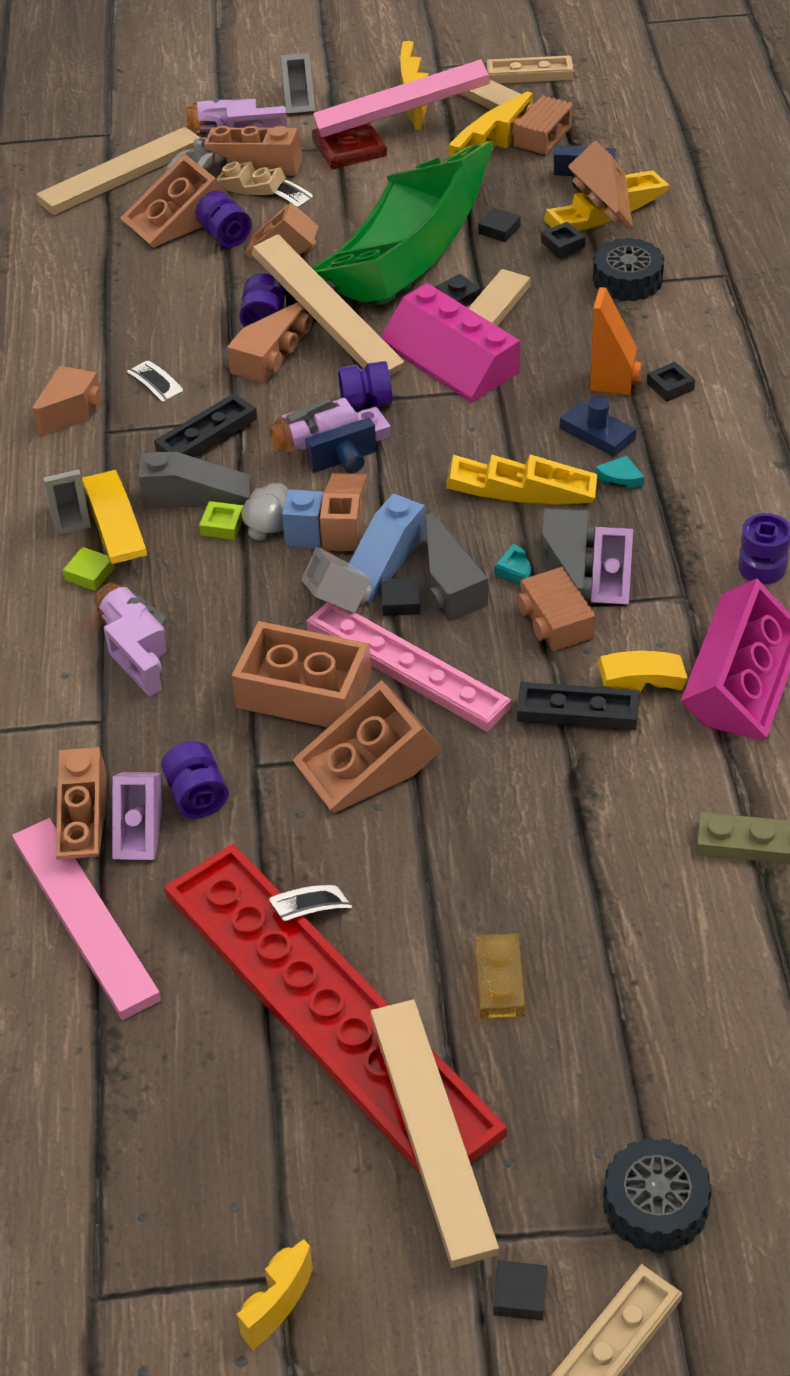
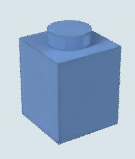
[282,490,324,548]

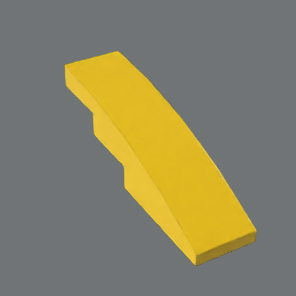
[400,41,429,130]
[448,92,533,157]
[544,170,670,231]
[446,454,597,504]
[82,470,147,564]

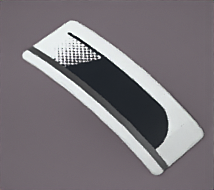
[275,179,313,207]
[127,361,183,401]
[269,885,352,921]

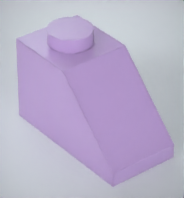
[591,527,633,604]
[112,772,162,860]

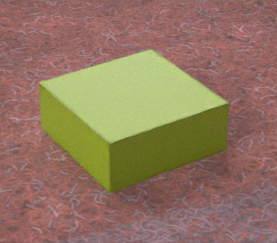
[199,501,244,540]
[63,547,115,591]

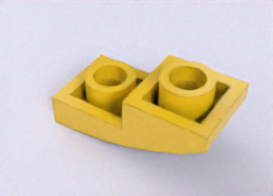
[597,651,688,694]
[237,1239,313,1350]

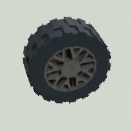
[593,238,664,301]
[603,1138,712,1253]

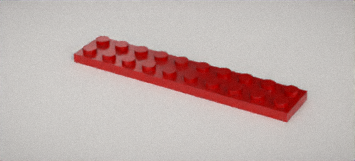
[164,843,507,1175]

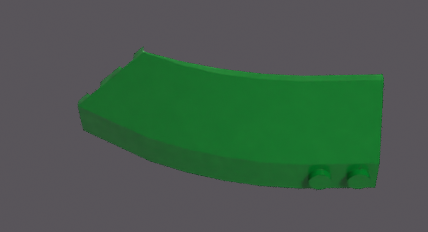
[311,141,493,304]

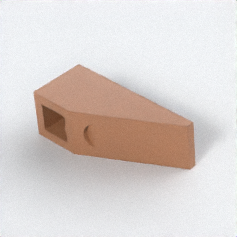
[204,126,303,176]
[568,140,633,231]
[227,302,313,383]
[320,473,368,551]
[56,747,107,860]

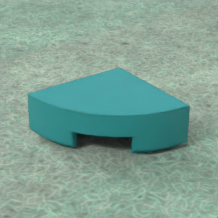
[595,456,644,489]
[494,544,531,585]

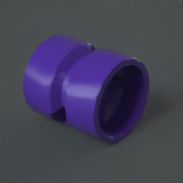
[196,191,252,248]
[239,273,285,327]
[338,361,392,410]
[738,513,790,584]
[161,741,229,818]

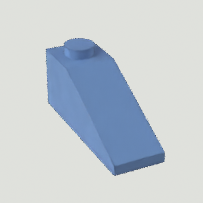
[349,493,426,605]

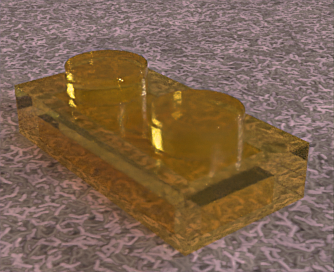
[475,933,525,1018]

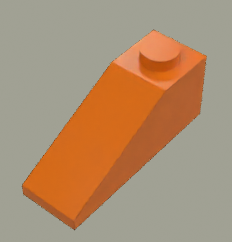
[590,287,642,395]

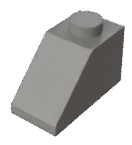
[280,53,315,115]
[42,469,91,536]
[301,547,371,613]

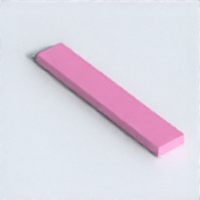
[313,59,490,138]
[306,602,511,732]
[12,818,161,1020]

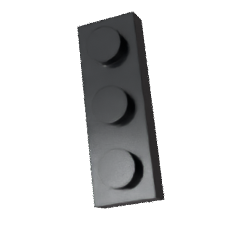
[154,393,257,457]
[517,682,639,730]

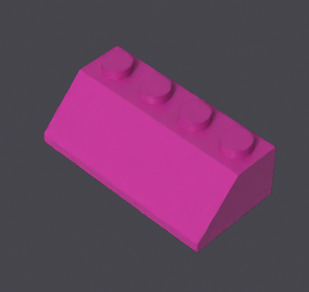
[381,283,520,403]
[681,578,790,740]

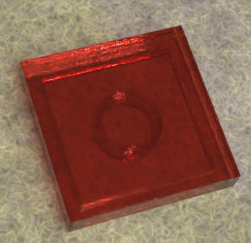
[312,123,387,170]

